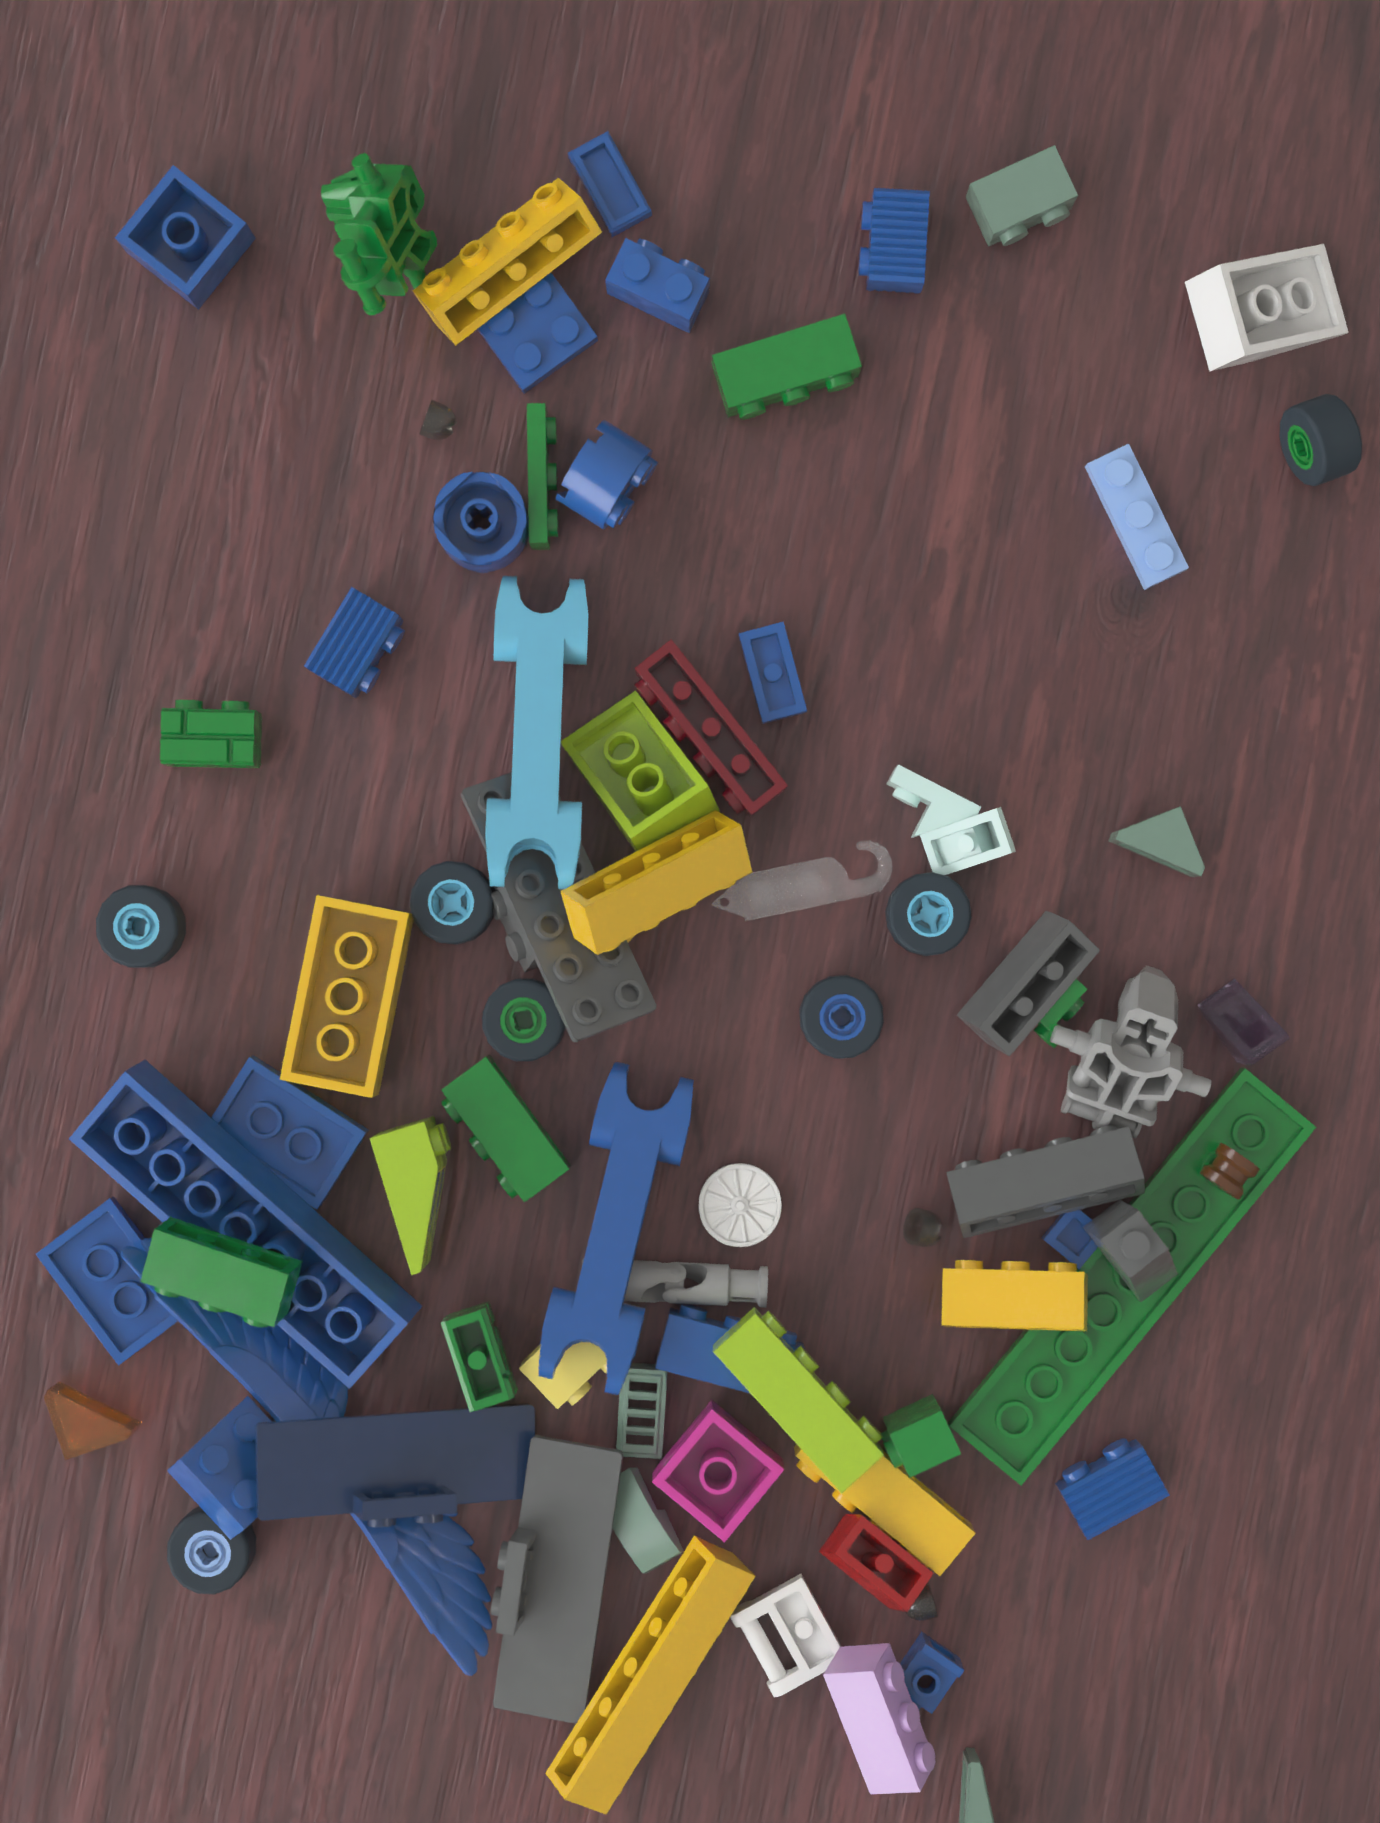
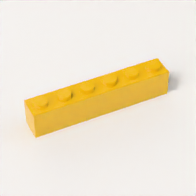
[545,1535,755,1814]

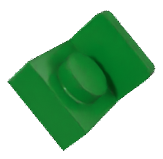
[1033,979,1087,1049]

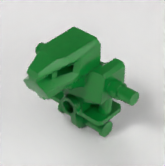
[321,153,437,315]

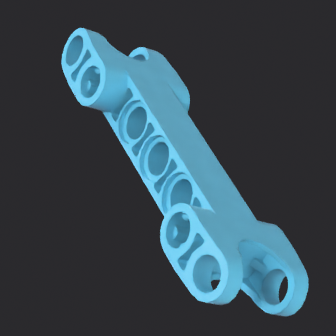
[485,576,589,889]

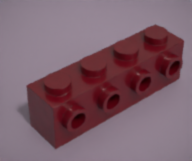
[634,639,788,818]

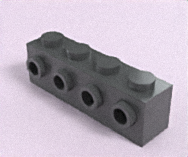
[946,1126,1145,1238]

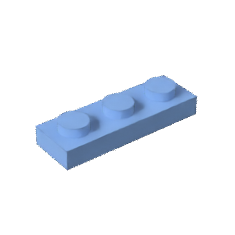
[1085,444,1189,590]

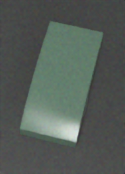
[613,1468,684,1574]

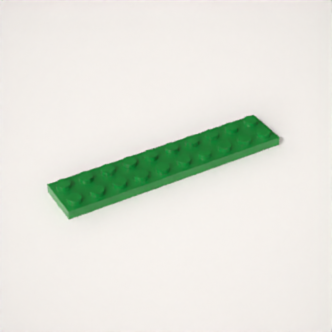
[948,1067,1317,1486]

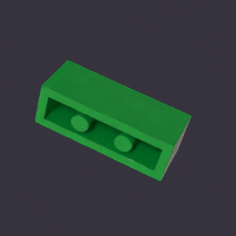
[712,314,862,420]
[441,1055,572,1203]
[140,1217,303,1328]

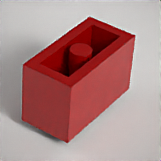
[819,1514,934,1612]

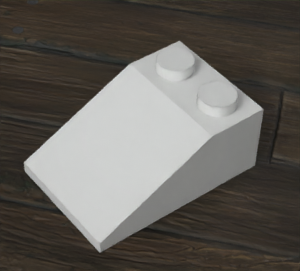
[1185,244,1349,371]

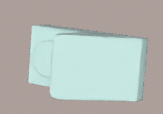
[887,765,981,838]
[920,807,1016,875]

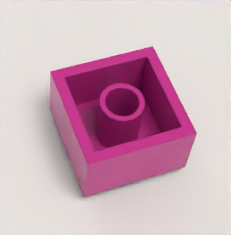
[652,1399,785,1543]

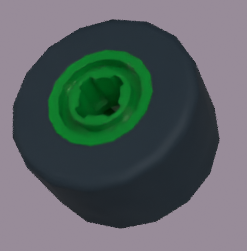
[1279,394,1362,486]
[482,978,566,1061]

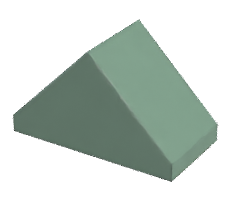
[1108,806,1205,878]

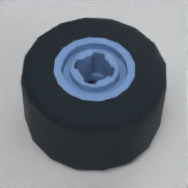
[167,1506,256,1594]

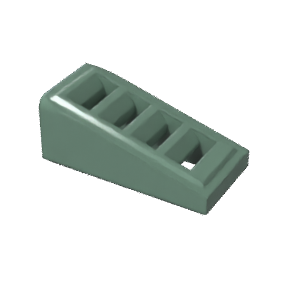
[616,1363,667,1459]
[959,1748,994,1823]

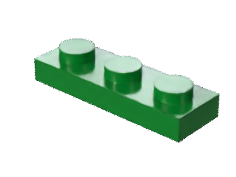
[527,403,558,550]

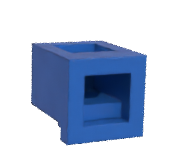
[900,1631,964,1714]

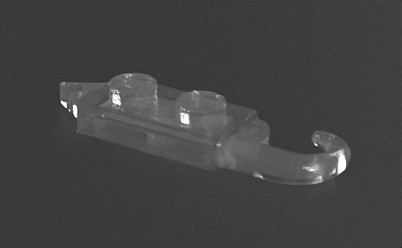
[712,840,893,922]

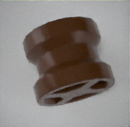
[1200,1143,1260,1200]

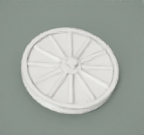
[699,1163,782,1247]

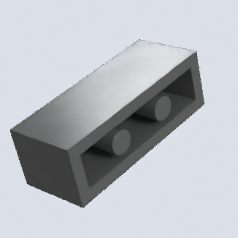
[957,910,1100,1057]

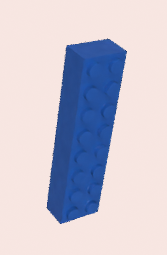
[69,1060,422,1389]

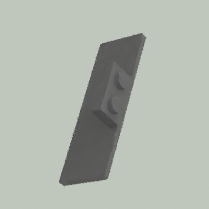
[461,772,657,1042]
[491,1435,623,1724]

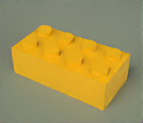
[280,895,413,1098]

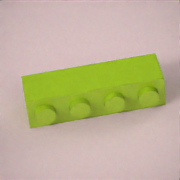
[713,1307,884,1493]

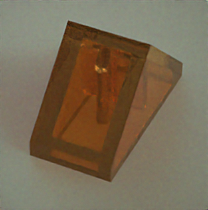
[44,1381,142,1460]

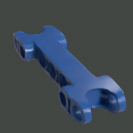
[538,1062,694,1396]

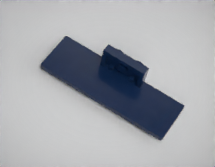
[255,1404,535,1527]

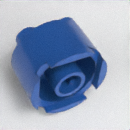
[556,420,658,530]
[433,472,529,573]

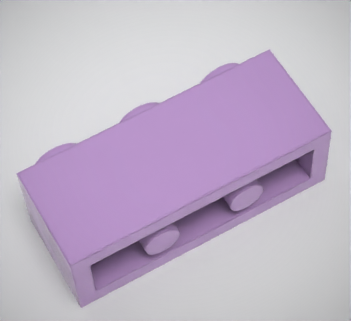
[823,1643,936,1794]

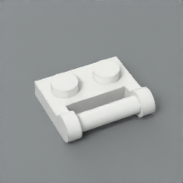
[730,1573,842,1697]

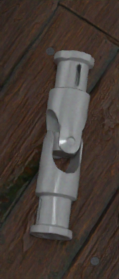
[582,1258,768,1308]

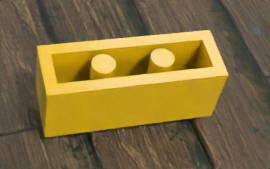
[942,1260,1088,1331]

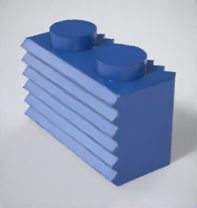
[858,188,930,294]
[304,587,405,698]
[1055,1438,1170,1540]

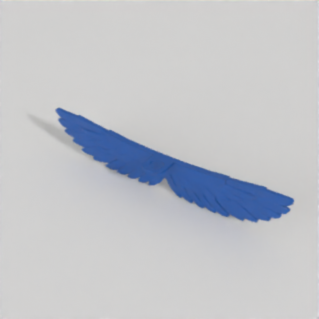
[120,1238,492,1676]

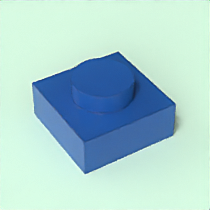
[1041,1210,1098,1269]

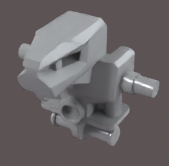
[1050,965,1211,1139]

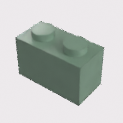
[966,145,1078,247]

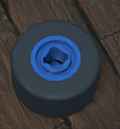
[799,975,884,1059]

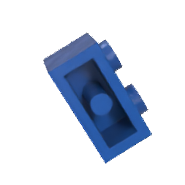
[605,238,710,333]

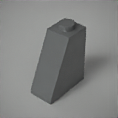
[1083,1200,1178,1302]

